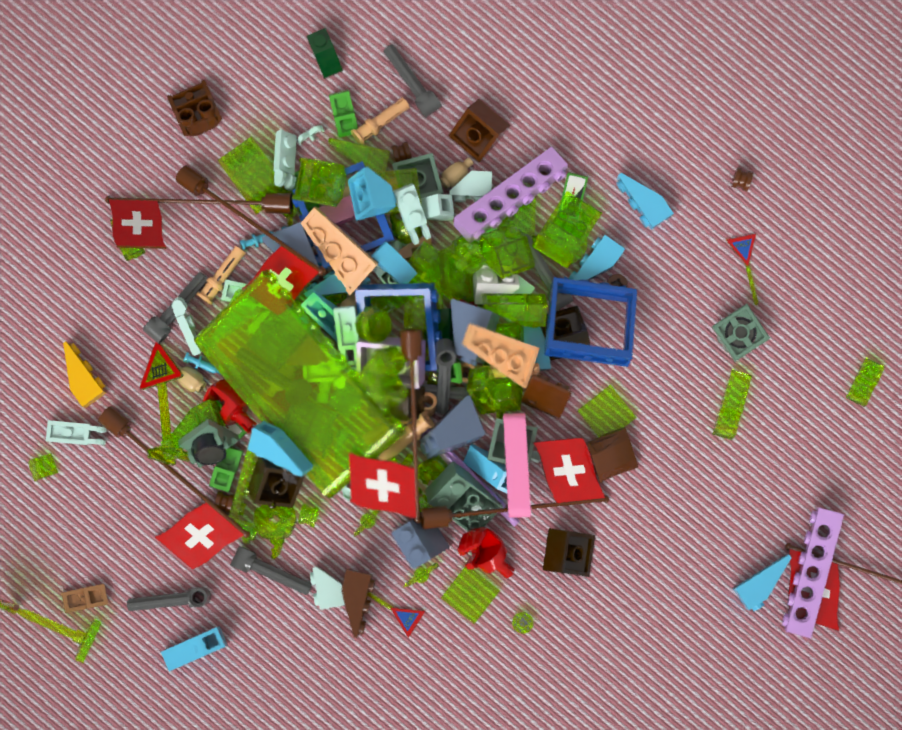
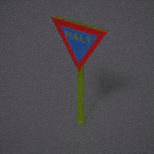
[726,234,758,305]
[368,592,425,638]

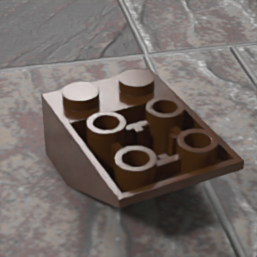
[520,374,572,419]
[341,569,376,639]

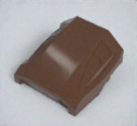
[167,79,222,136]
[586,427,638,483]

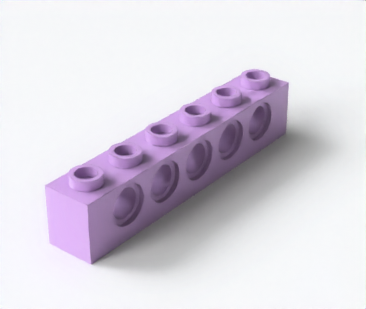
[454,147,568,244]
[782,507,844,638]

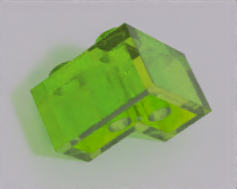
[358,345,409,410]
[467,367,523,414]

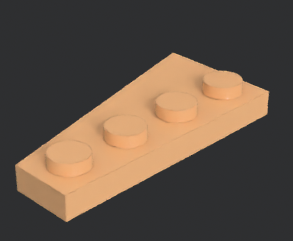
[301,207,378,296]
[462,324,540,388]

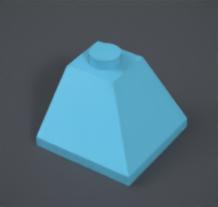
[348,167,396,221]

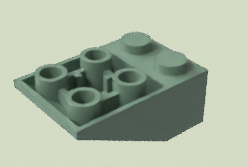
[425,461,503,531]

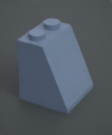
[262,222,319,283]
[451,299,500,366]
[420,395,485,459]
[391,520,450,570]

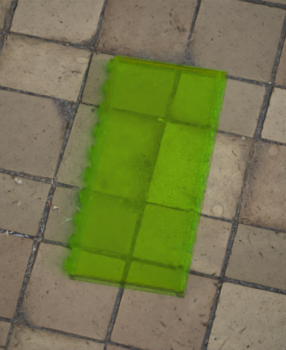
[194,270,406,498]

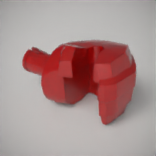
[203,378,257,433]
[457,527,515,579]

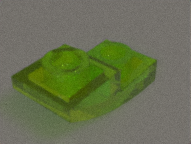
[845,358,885,407]

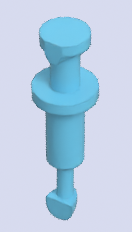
[240,226,287,250]
[183,352,230,379]

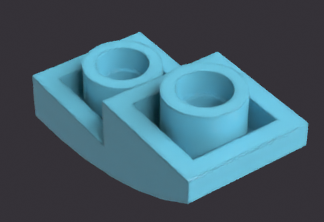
[371,242,417,284]

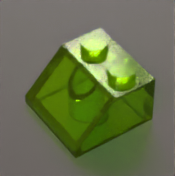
[476,223,535,279]

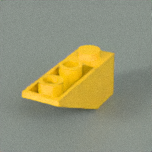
[63,341,106,408]

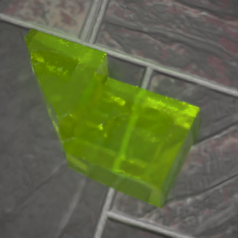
[413,455,448,485]

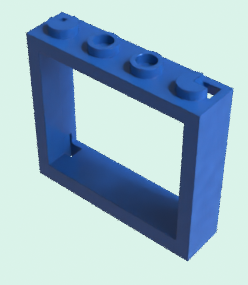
[291,161,396,269]
[544,277,637,367]
[355,283,442,371]

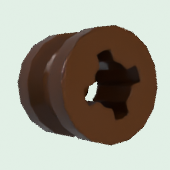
[391,142,412,162]
[731,167,754,192]
[607,274,628,288]
[215,491,236,515]

